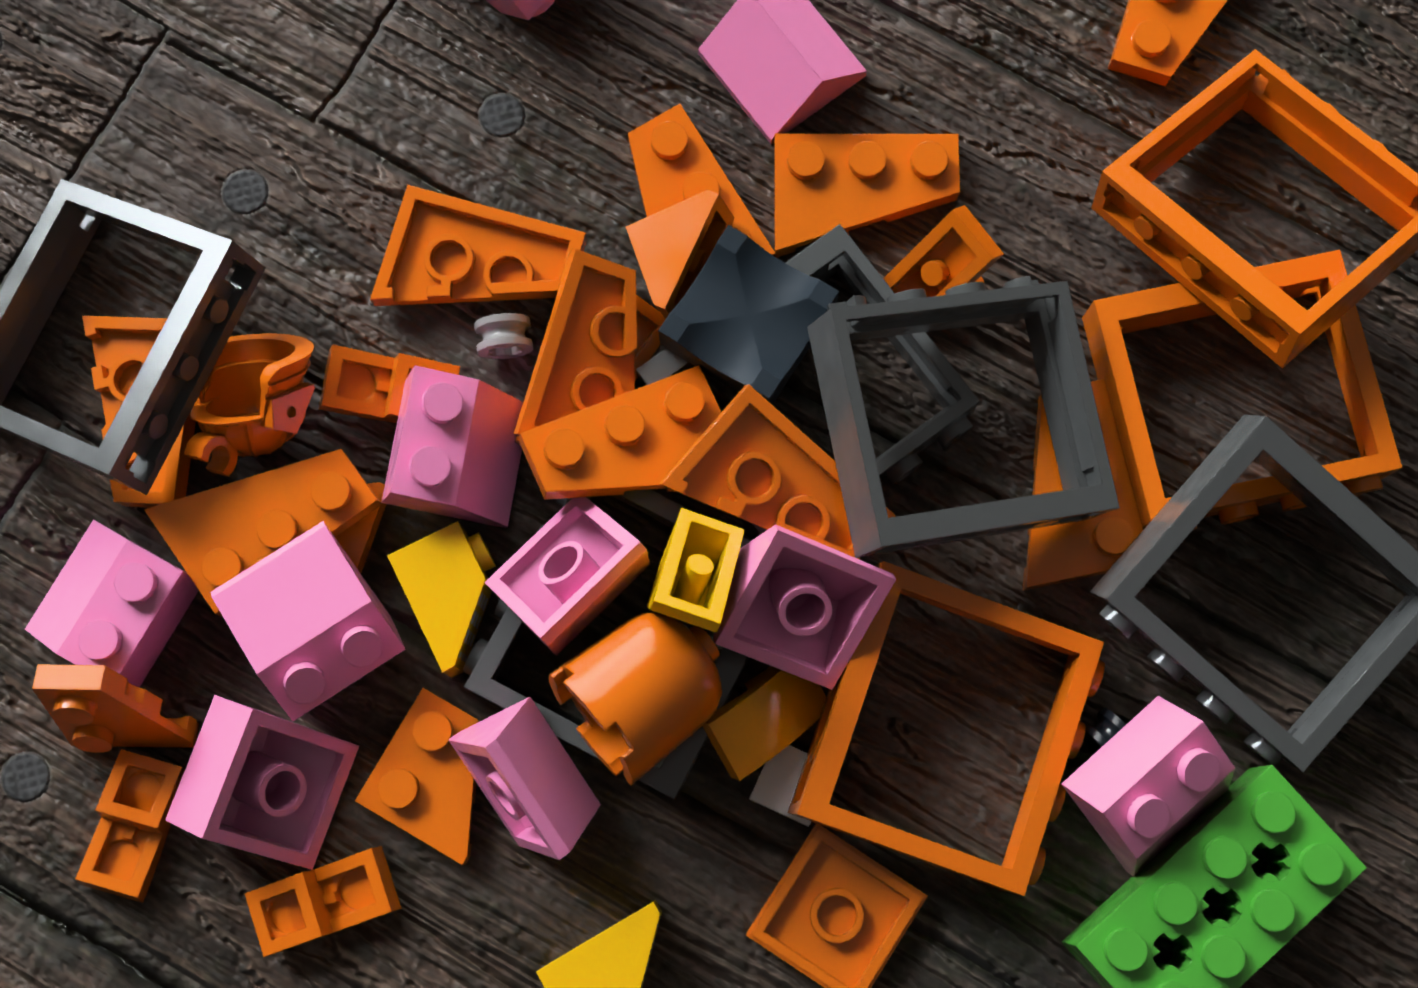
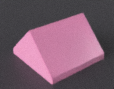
[698,0,867,144]
[485,497,650,656]
[713,524,896,690]
[449,697,601,860]

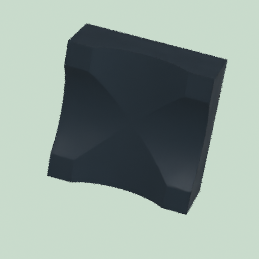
[658,225,839,405]

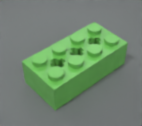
[1061,765,1367,988]

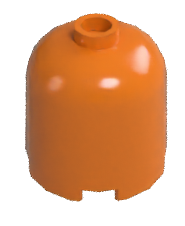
[549,613,722,785]

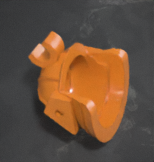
[184,333,315,477]

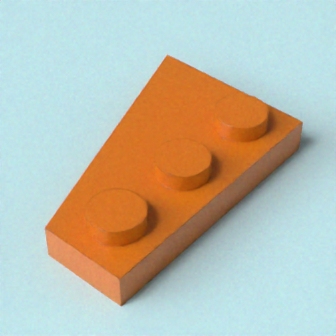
[774,133,960,258]

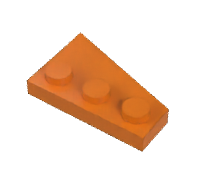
[1108,0,1229,86]
[628,103,776,257]
[370,185,587,306]
[513,249,637,436]
[82,316,196,508]
[519,365,721,500]
[1023,379,1143,591]
[659,384,896,559]
[144,449,382,617]

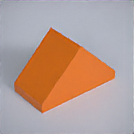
[626,190,735,318]

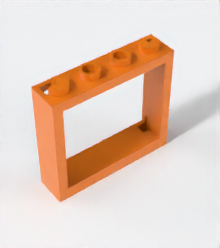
[1091,49,1418,368]
[1082,250,1403,530]
[787,561,1105,896]

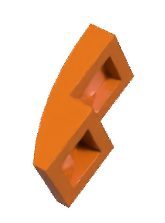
[318,344,460,423]
[75,749,185,903]
[244,846,402,957]

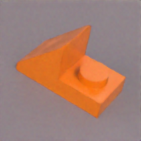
[883,205,1004,297]

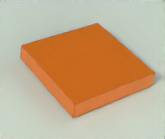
[745,823,928,988]

